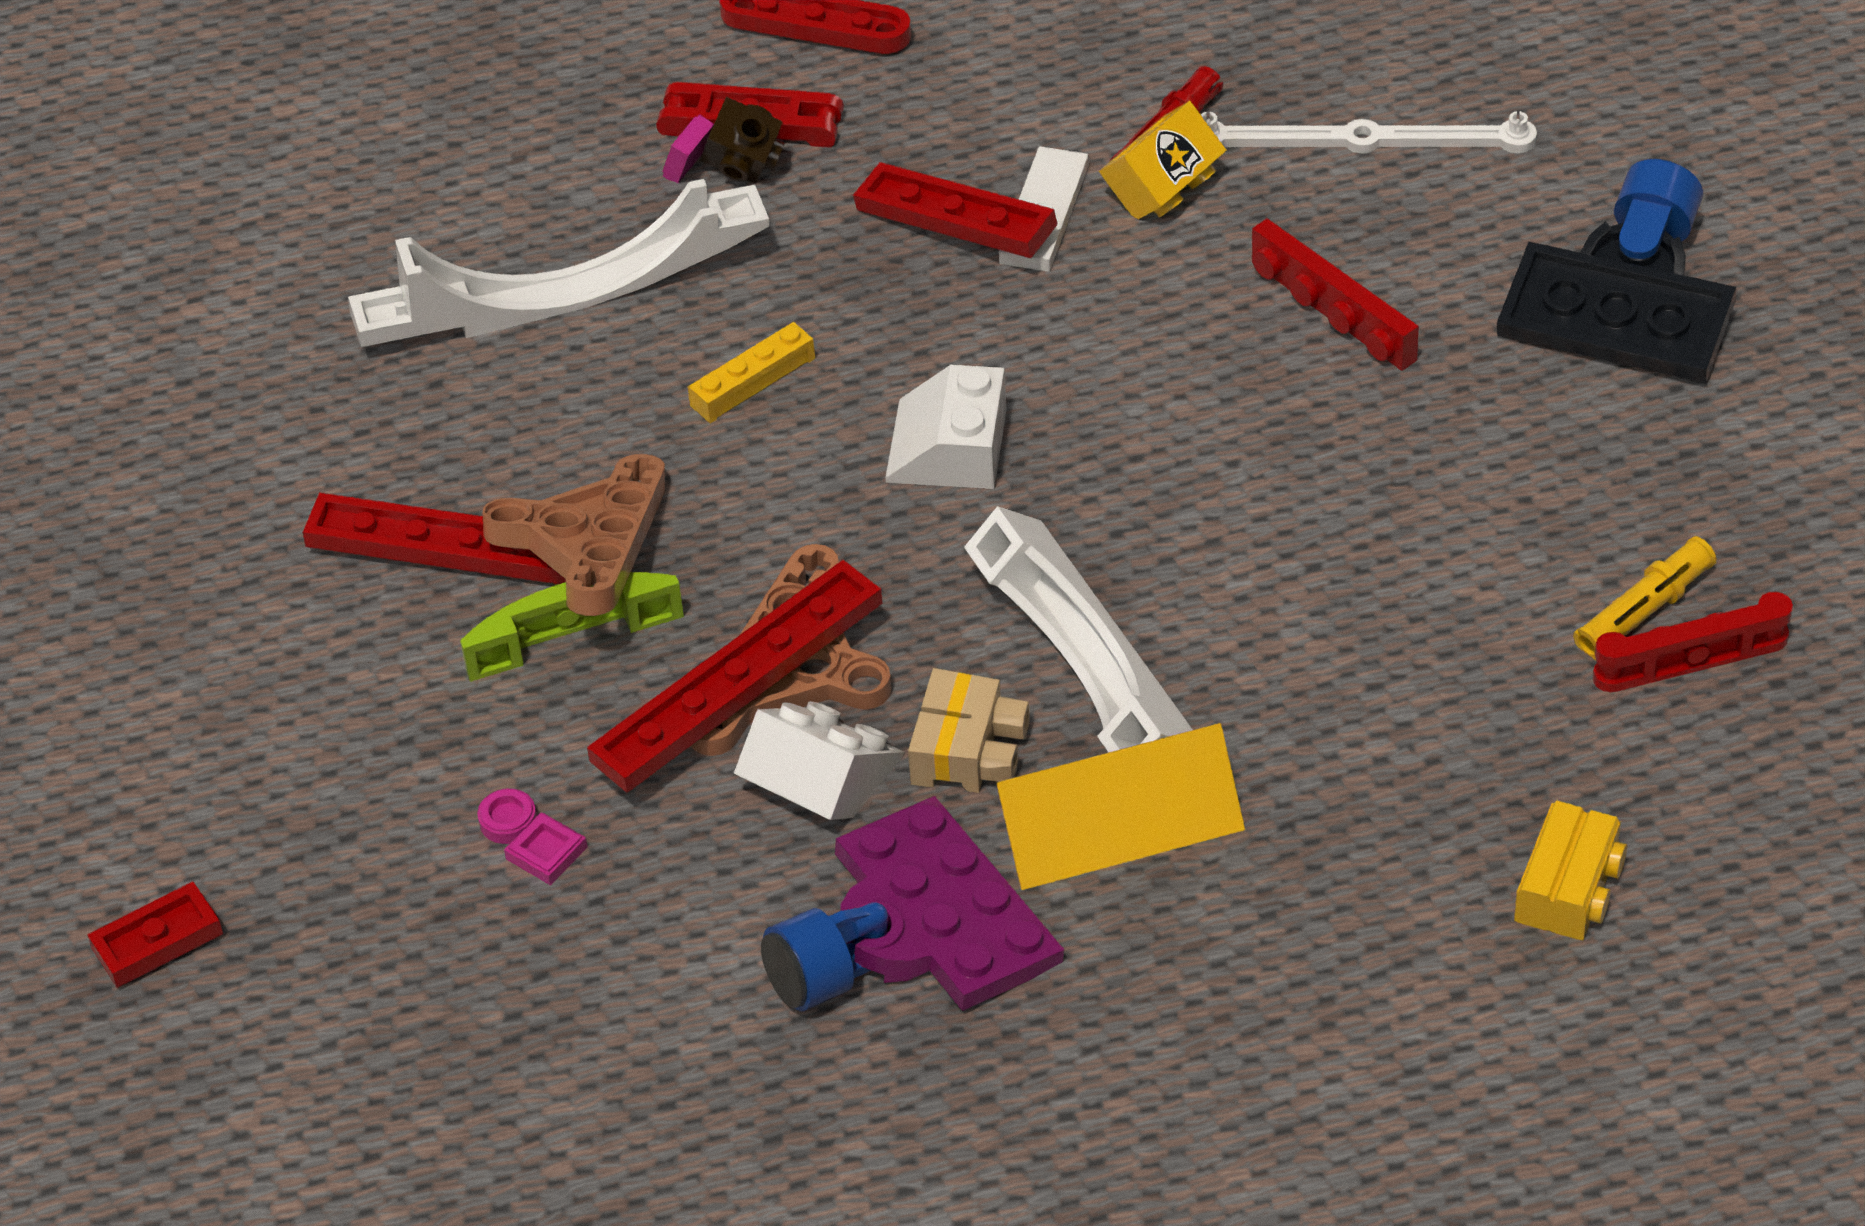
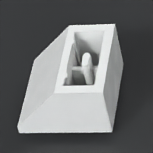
[734,702,904,820]

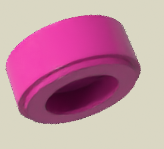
[477,789,537,844]

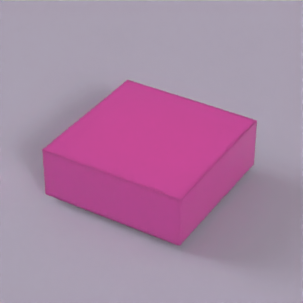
[662,115,714,183]
[504,812,588,885]

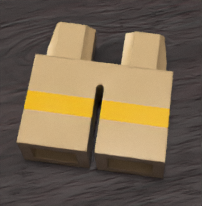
[908,668,1030,793]

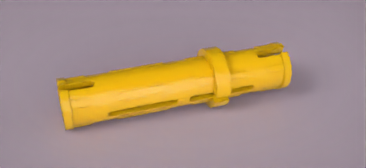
[1573,536,1717,660]

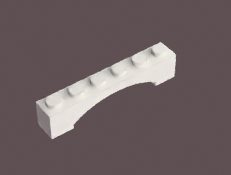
[964,506,1193,752]

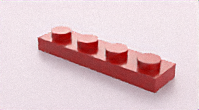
[853,162,1058,259]
[1252,218,1419,371]

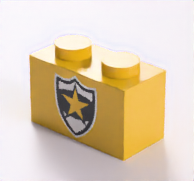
[1098,101,1227,219]

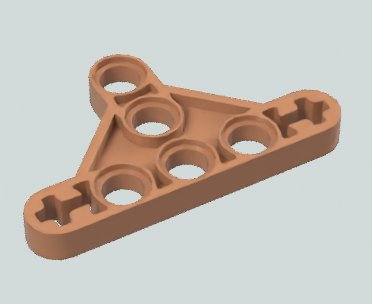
[483,454,665,616]
[691,544,892,756]

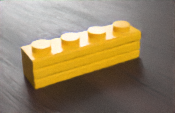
[687,322,815,424]

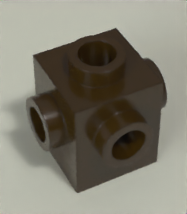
[700,97,785,183]

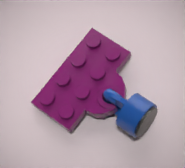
[761,796,1064,1011]

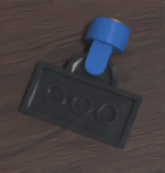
[1497,159,1736,383]

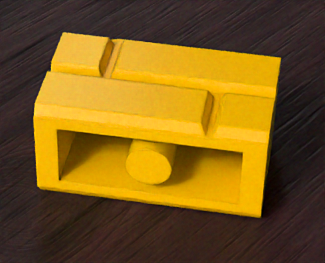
[1514,800,1628,940]

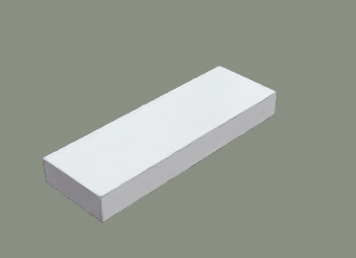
[999,146,1089,272]

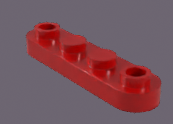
[719,0,911,54]

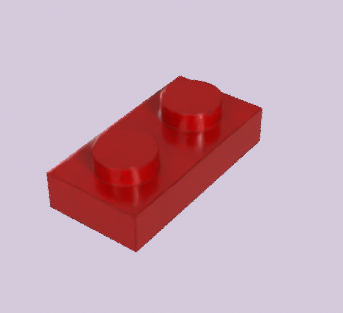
[87,881,223,988]

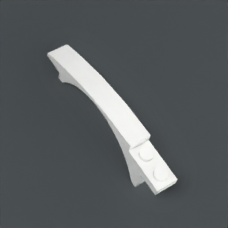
[348,179,769,347]

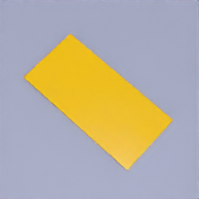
[996,723,1245,890]

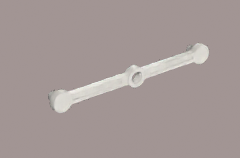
[1201,111,1537,154]

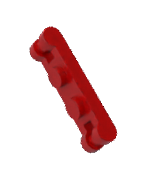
[656,82,844,148]
[1592,591,1793,692]

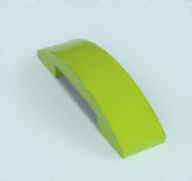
[460,572,684,682]

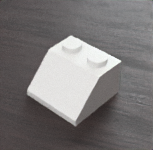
[885,365,1007,489]

